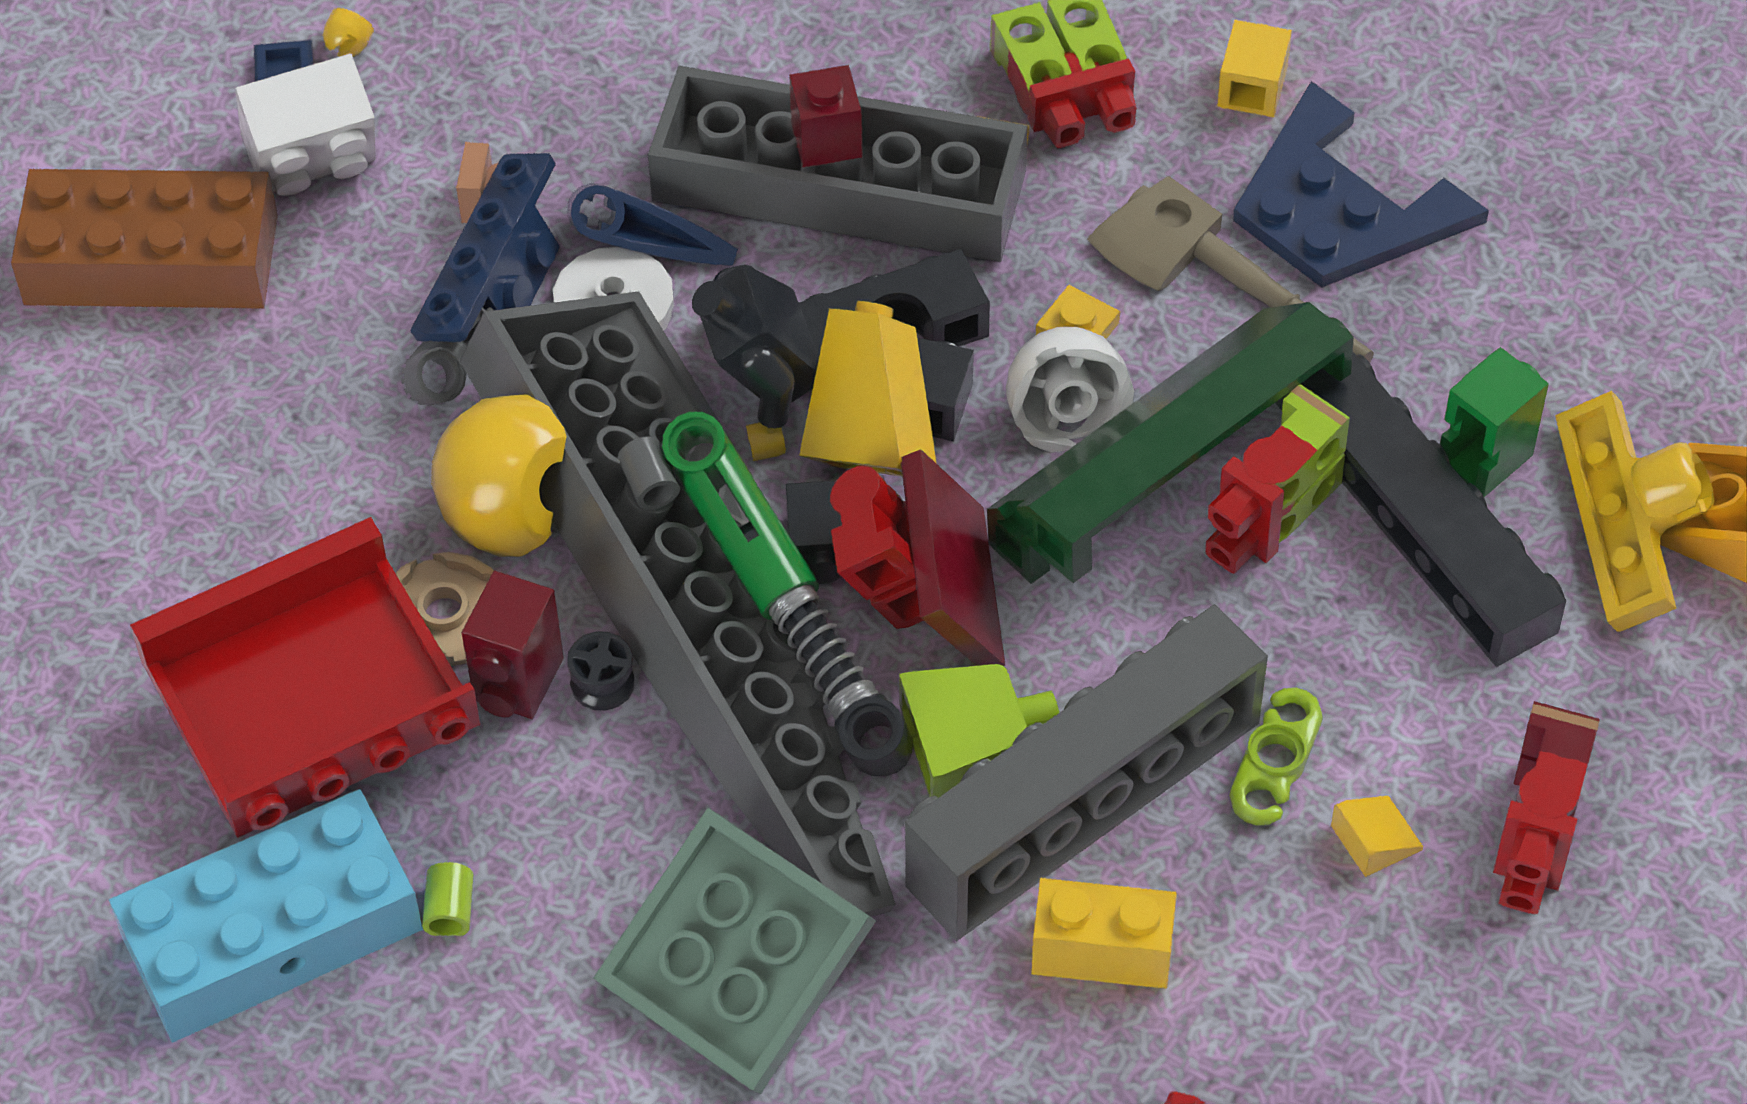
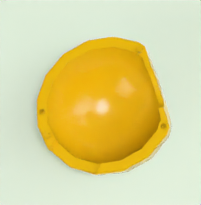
[431,395,567,557]

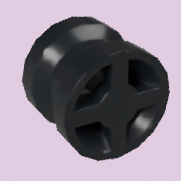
[567,631,635,711]

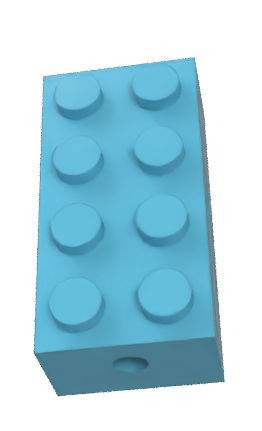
[109,789,423,1043]

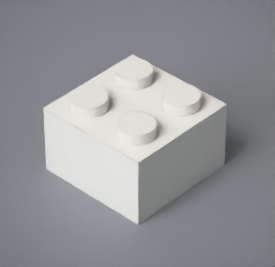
[235,53,376,196]

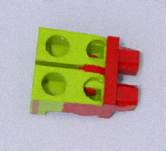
[990,0,1137,149]
[1205,384,1350,574]

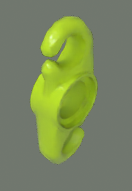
[1229,687,1323,826]

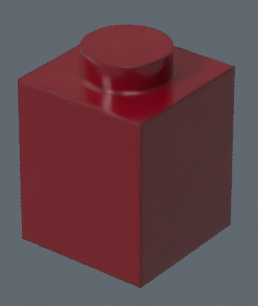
[789,65,862,168]

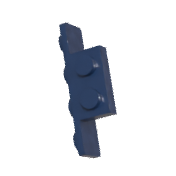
[410,153,560,342]

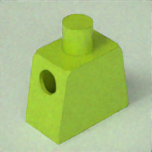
[899,664,1059,798]

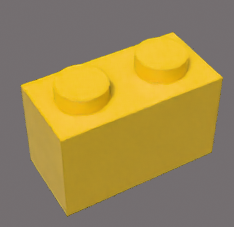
[1031,878,1177,989]

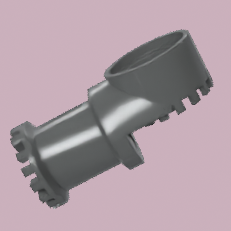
[401,303,494,406]

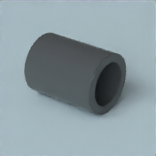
[618,437,680,510]

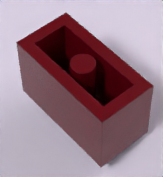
[461,570,564,720]

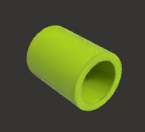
[422,862,474,936]

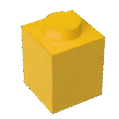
[1217,19,1292,117]

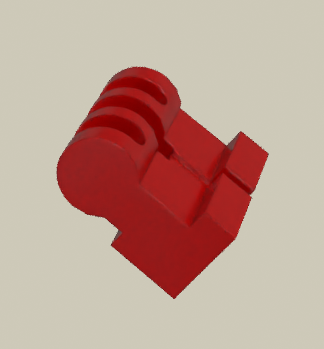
[830,466,924,629]

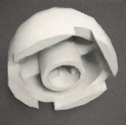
[1006,327,1134,453]

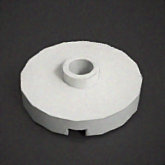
[553,247,674,331]

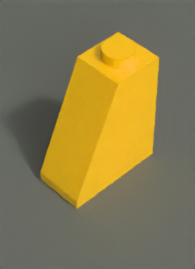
[799,301,937,476]

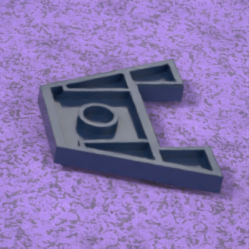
[1233,81,1489,288]

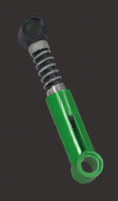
[662,412,913,777]

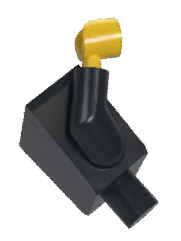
[692,264,819,461]

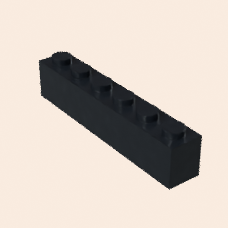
[1275,352,1567,667]

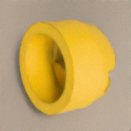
[322,8,374,57]

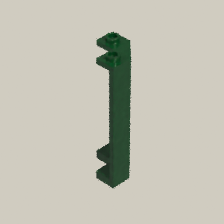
[987,302,1354,584]

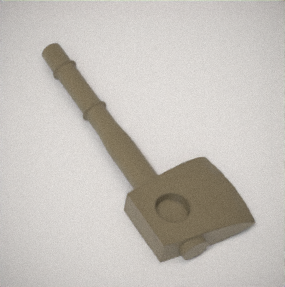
[1087,175,1374,363]

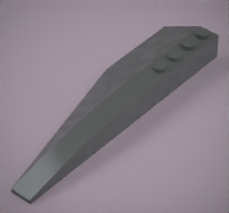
[460,291,896,917]

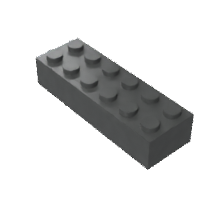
[648,65,1028,262]
[905,604,1268,942]

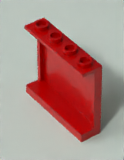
[130,517,480,838]

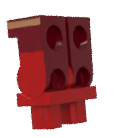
[1493,701,1600,914]

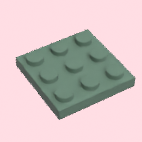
[593,808,876,1094]

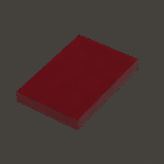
[901,449,1006,666]

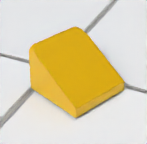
[1331,795,1423,877]

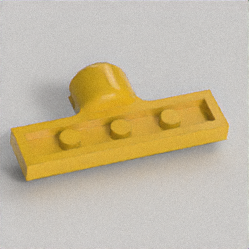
[1555,390,1714,632]

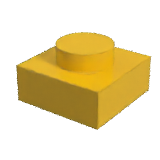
[1035,285,1120,339]

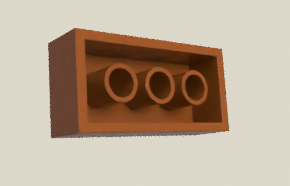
[11,169,278,309]

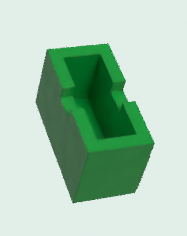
[1440,347,1549,497]

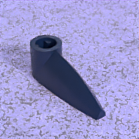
[567,183,738,266]

